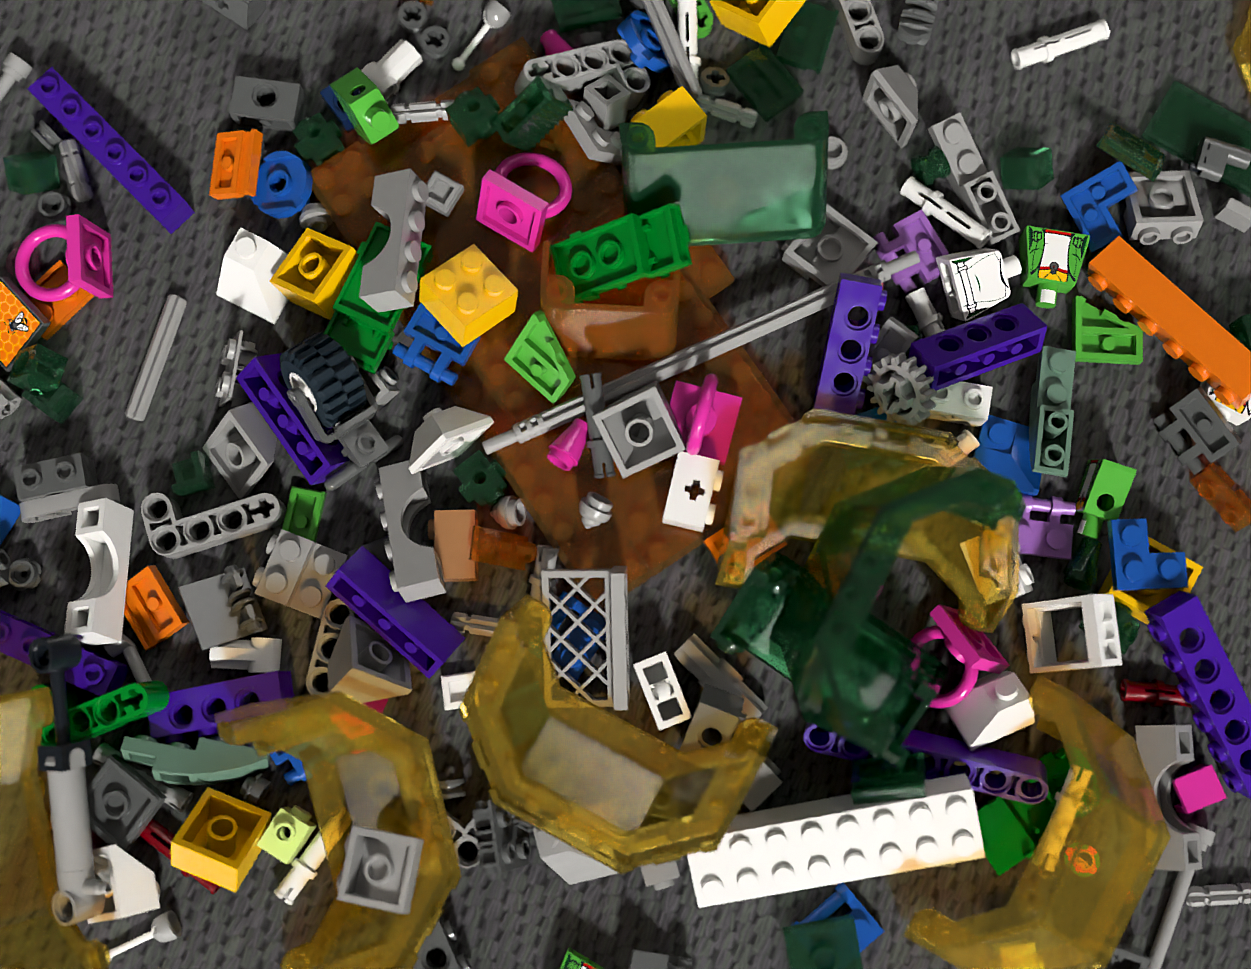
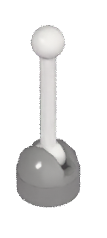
[452,0,511,71]
[98,910,182,963]

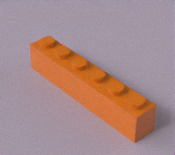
[1087,236,1251,410]

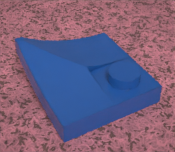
[966,415,1042,496]

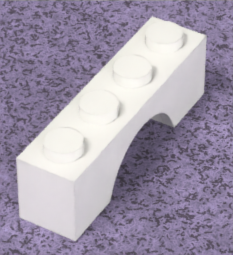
[64,498,134,646]

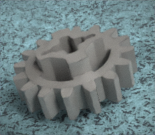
[867,352,937,428]

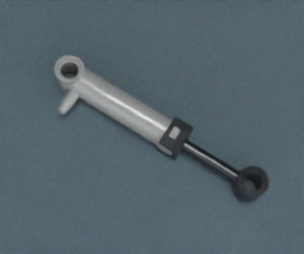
[29,633,112,926]

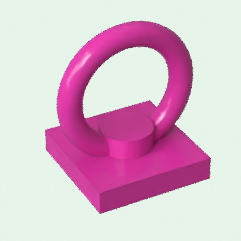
[476,152,572,253]
[15,214,113,302]
[670,373,742,465]
[901,604,1010,709]

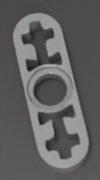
[19,484,121,523]

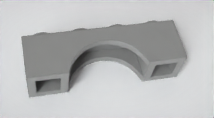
[359,168,429,313]
[375,460,446,603]
[1133,725,1202,871]

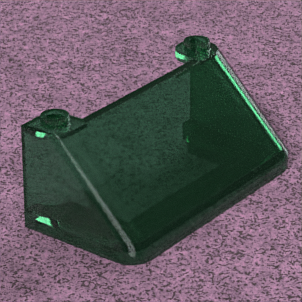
[619,110,829,246]
[710,552,948,762]

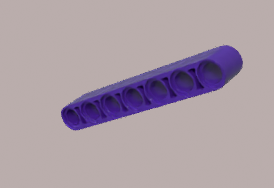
[804,708,1048,804]

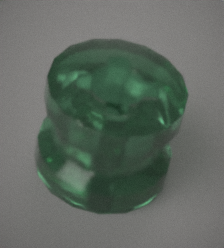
[911,146,951,187]

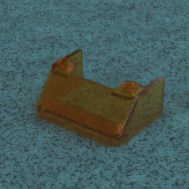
[540,241,681,361]

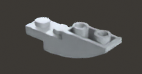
[928,112,1020,246]

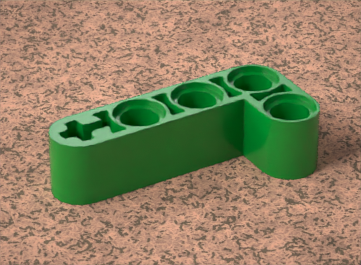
[28,680,170,745]

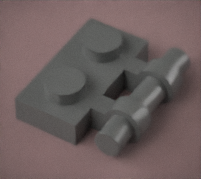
[1153,387,1243,475]

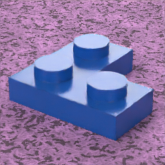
[1060,161,1138,253]
[1107,518,1188,591]

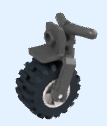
[280,332,404,491]

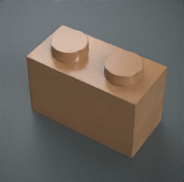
[428,510,478,582]

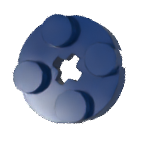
[617,10,670,74]
[250,151,313,219]

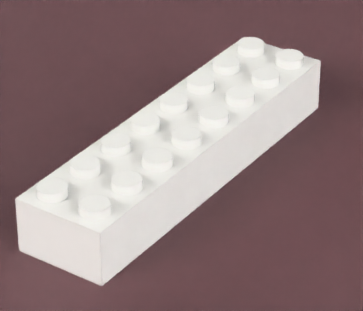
[684,773,985,908]

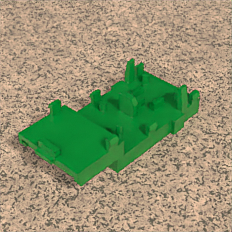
[551,203,692,307]
[324,221,434,375]
[976,741,1111,876]

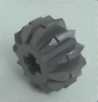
[897,0,939,46]

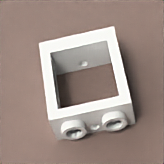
[1022,594,1123,673]

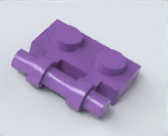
[873,209,949,295]
[1002,493,1076,560]

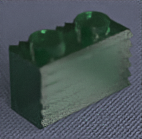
[492,75,573,152]

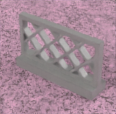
[541,566,630,711]

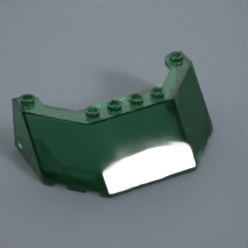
[774,466,1027,768]

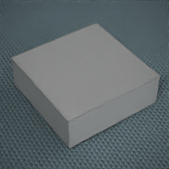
[426,170,465,217]
[1214,198,1251,232]

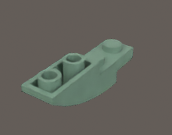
[1029,346,1076,477]
[120,735,270,785]

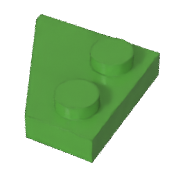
[1072,296,1143,365]
[504,310,576,405]

